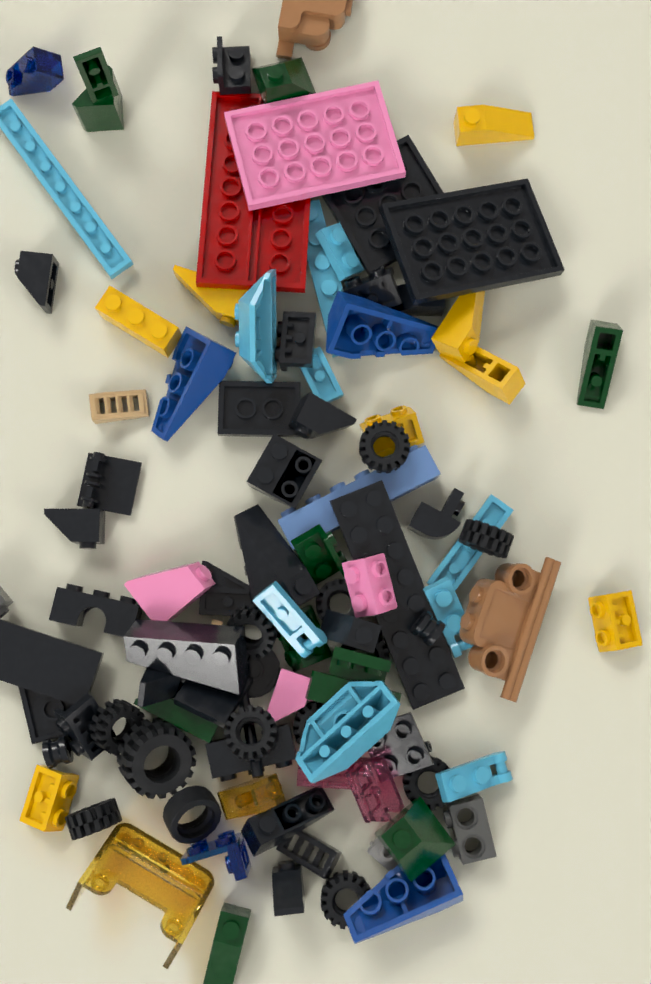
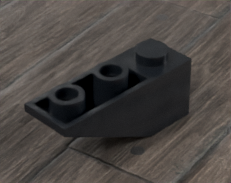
[241,785,335,857]

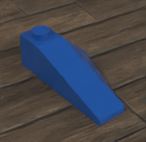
[326,291,439,359]
[151,327,236,442]
[343,854,463,944]

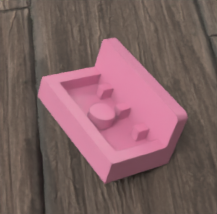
[342,553,397,618]

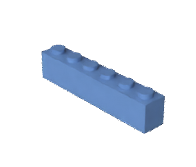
[278,445,441,551]

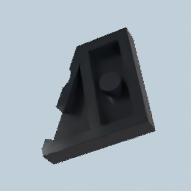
[199,561,252,616]

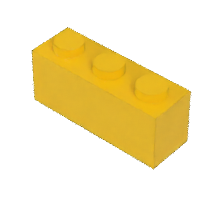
[95,286,182,358]

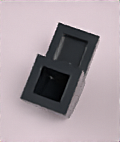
[407,488,465,540]

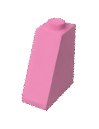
[124,562,216,622]

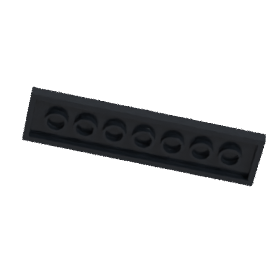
[329,480,465,710]

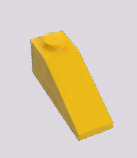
[453,105,534,146]
[173,265,248,328]
[431,291,485,363]
[439,346,526,405]

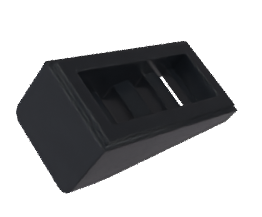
[276,830,342,879]

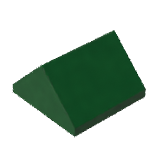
[72,65,124,132]

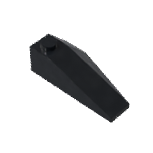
[234,504,320,610]

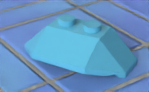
[234,269,277,383]
[295,681,400,783]

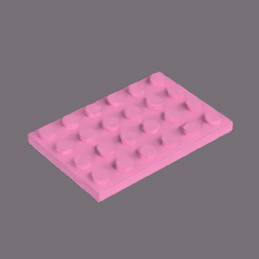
[224,80,406,211]

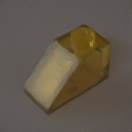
[217,773,286,820]

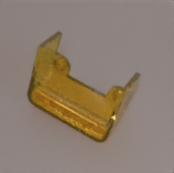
[66,823,214,969]

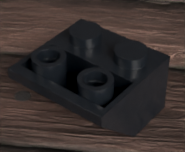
[246,434,322,509]

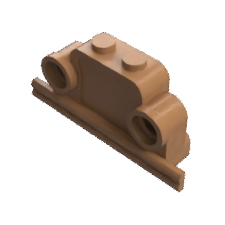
[276,0,353,60]
[459,557,561,703]

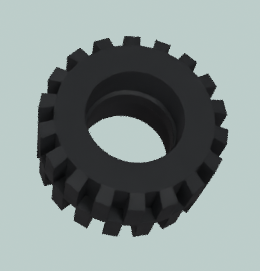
[117,718,196,799]

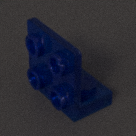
[180,830,251,881]

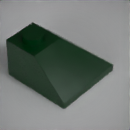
[252,57,316,104]
[375,796,456,882]

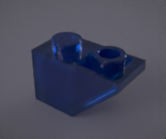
[6,46,64,96]

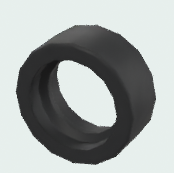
[163,785,222,844]

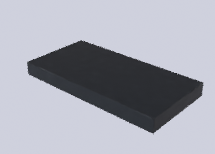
[0,619,104,705]

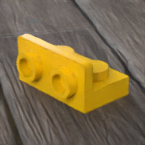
[359,406,424,457]
[588,590,643,652]
[19,765,79,832]

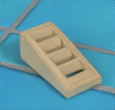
[89,389,149,424]

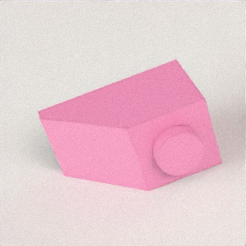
[267,668,313,722]

